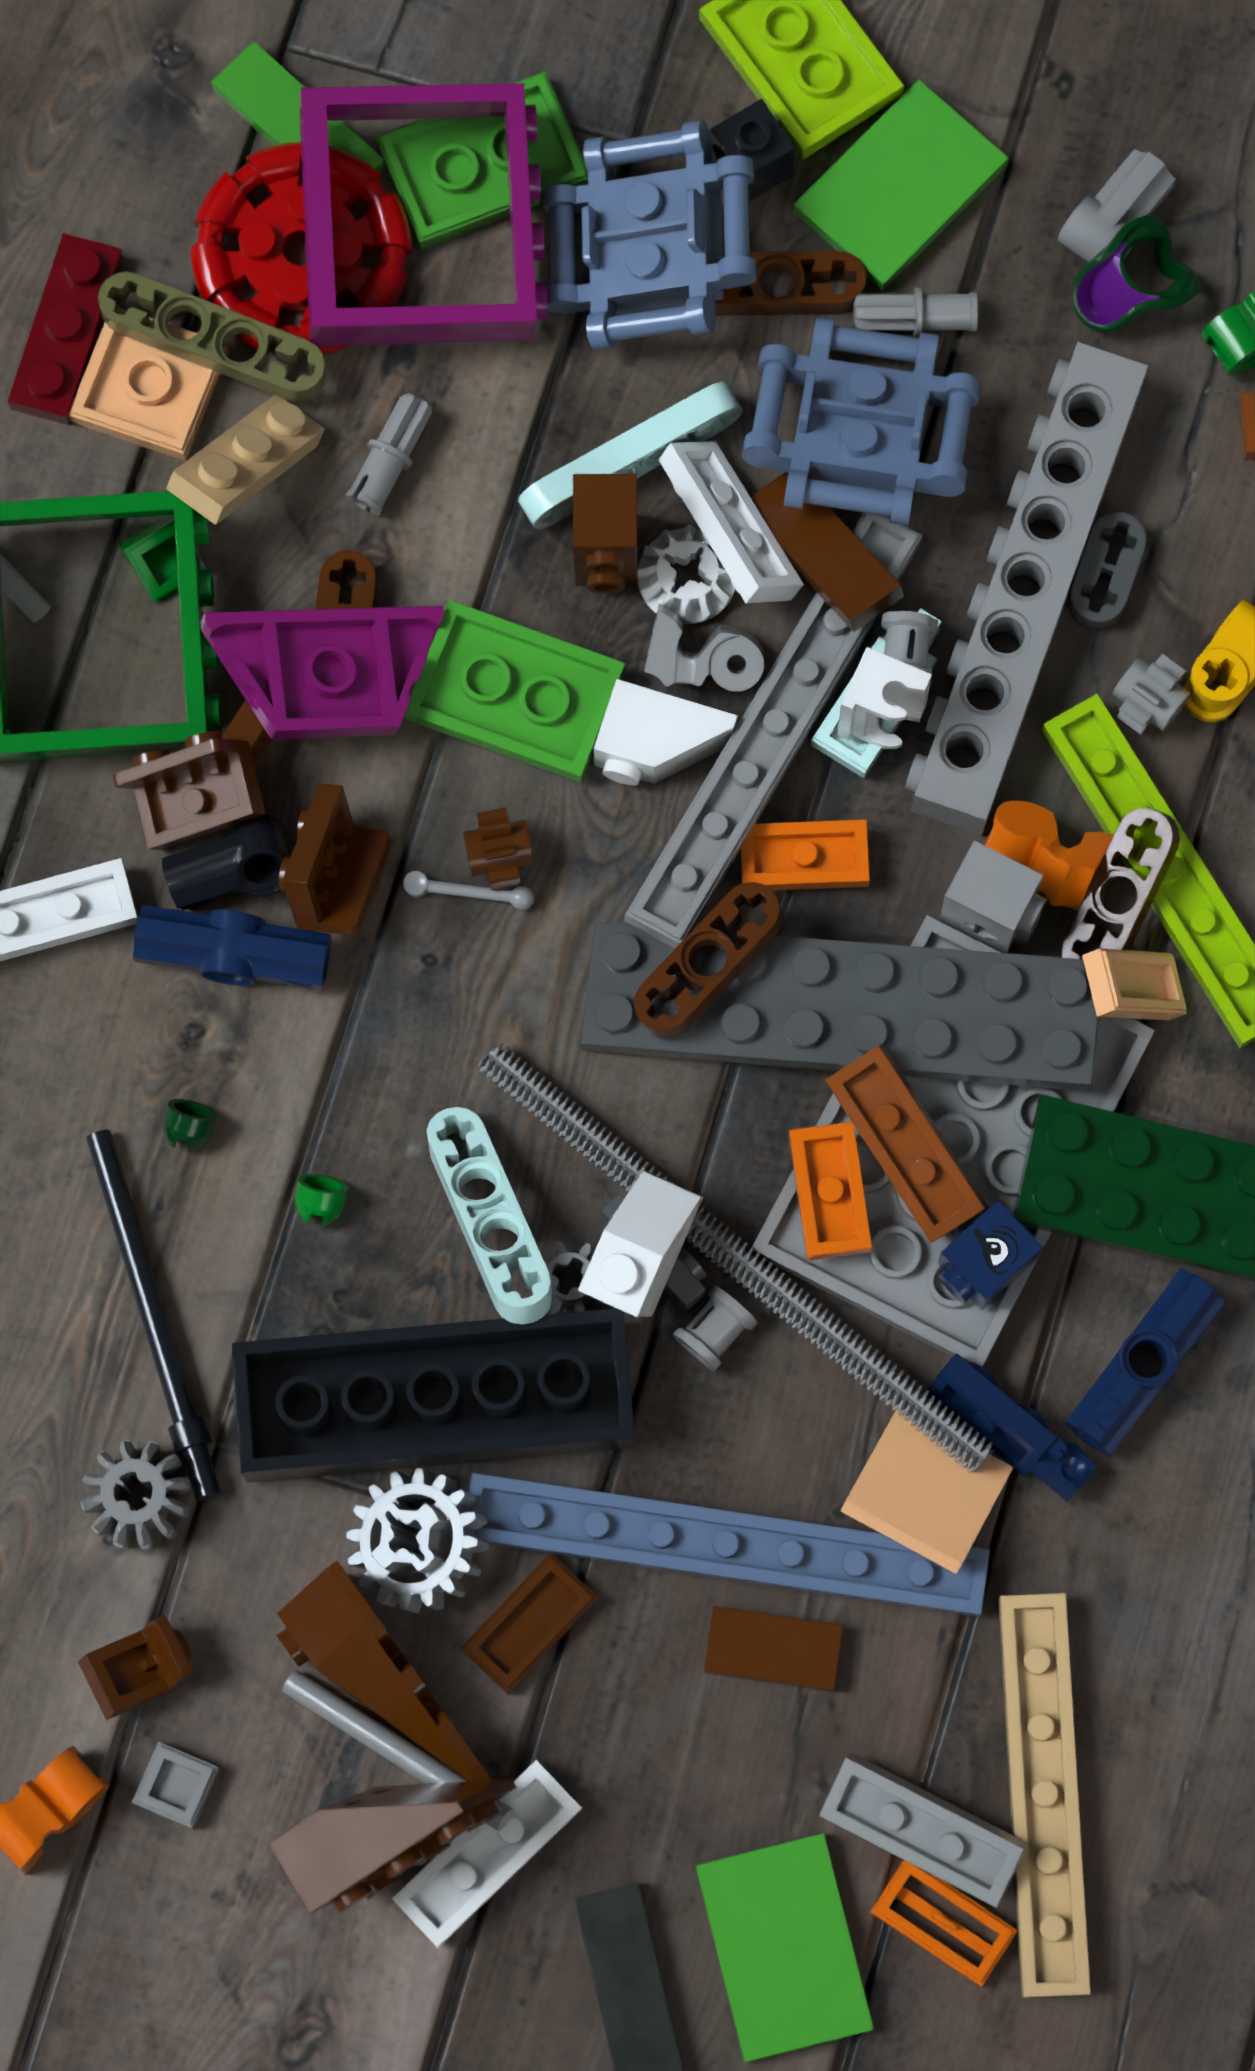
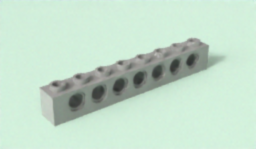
[904,342,1148,836]

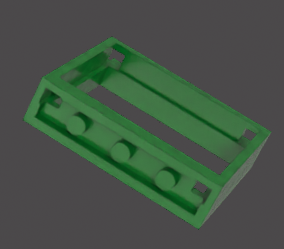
[0,491,222,762]

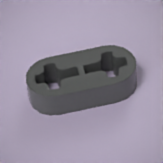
[1068,512,1146,631]

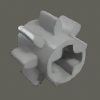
[1112,653,1191,734]
[531,1241,606,1314]

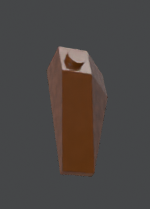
[276,1560,492,1781]

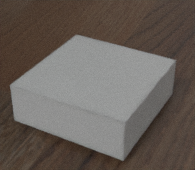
[132,1741,220,1829]

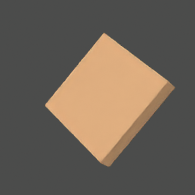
[68,306,229,461]
[841,1410,1013,1574]

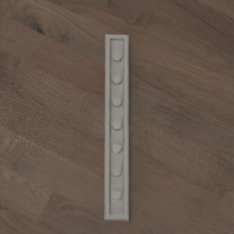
[624,513,922,949]

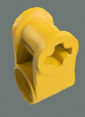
[1184,599,1255,723]

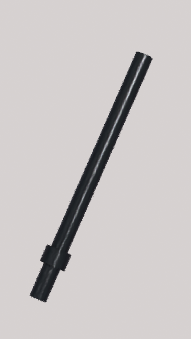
[86,1130,221,1501]

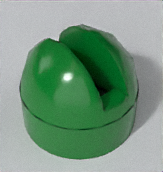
[294,1174,349,1226]

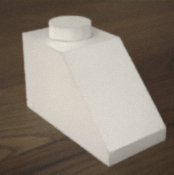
[594,679,737,786]
[578,1171,703,1317]

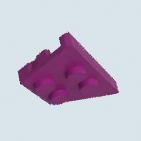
[200,606,444,739]

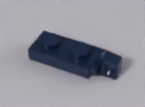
[927,1353,1097,1502]

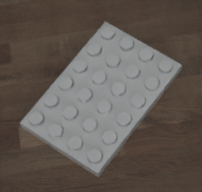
[752,915,1155,1367]

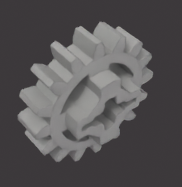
[346,1468,489,1613]

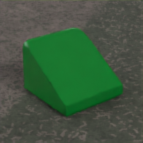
[117,515,206,603]

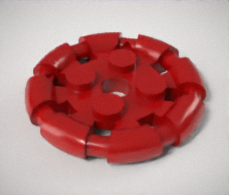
[190,142,412,355]

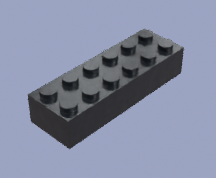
[232,1308,635,1482]

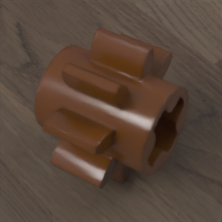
[463,807,534,890]

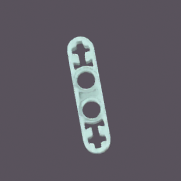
[518,382,743,529]
[427,1107,553,1324]

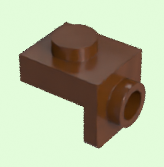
[78,1615,193,1720]

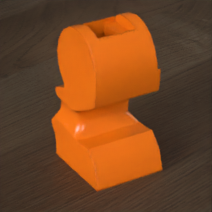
[983,800,1114,911]
[0,1746,110,1875]

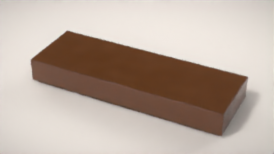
[750,472,904,632]

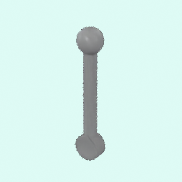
[403,871,534,910]

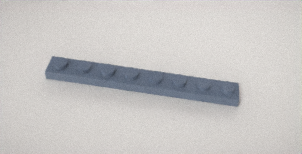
[467,1473,990,1617]

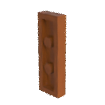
[825,1043,988,1243]

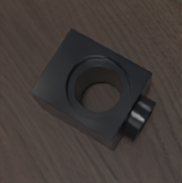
[710,98,795,203]

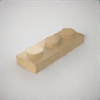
[166,395,325,525]

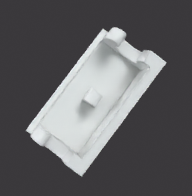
[837,647,932,749]

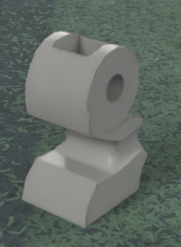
[644,603,764,691]

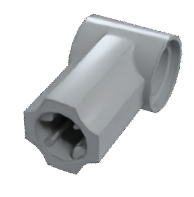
[1057,149,1176,263]

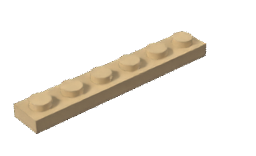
[998,1593,1090,1998]

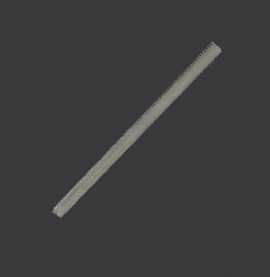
[478,1042,995,1473]

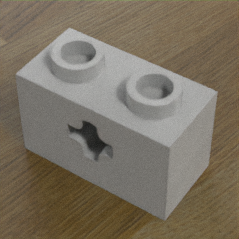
[939,840,1047,953]

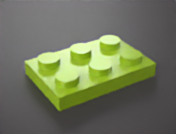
[699,0,904,160]

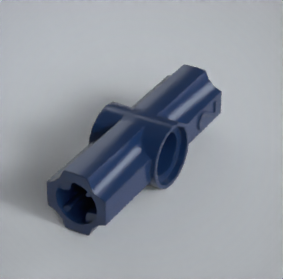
[133,905,332,991]
[1064,1268,1226,1457]

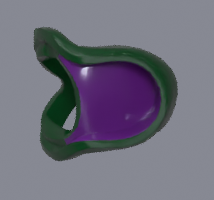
[1072,214,1201,333]

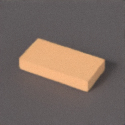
[1082,948,1187,1021]

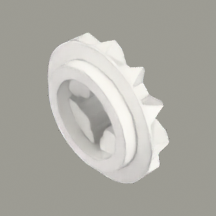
[638,524,735,624]

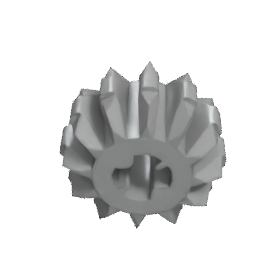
[81,1440,192,1551]

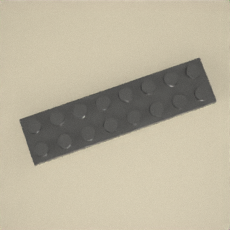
[580,922,1099,1091]

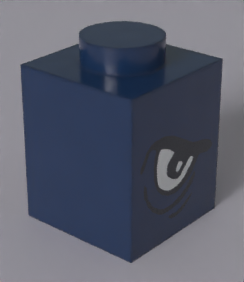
[938,1200,1043,1310]

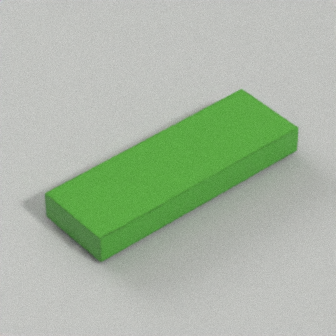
[211,41,385,173]

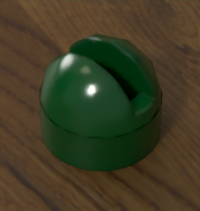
[162,1099,217,1152]

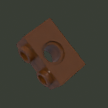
[573,474,637,594]

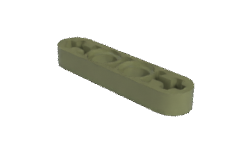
[98,271,327,402]

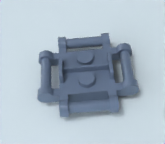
[544,119,757,350]
[742,316,981,526]

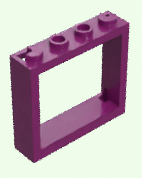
[299,83,547,346]

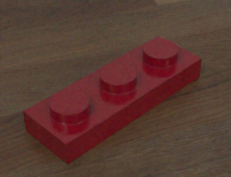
[8,233,124,425]

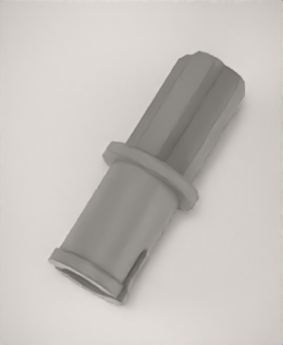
[853,287,978,337]
[344,393,432,516]

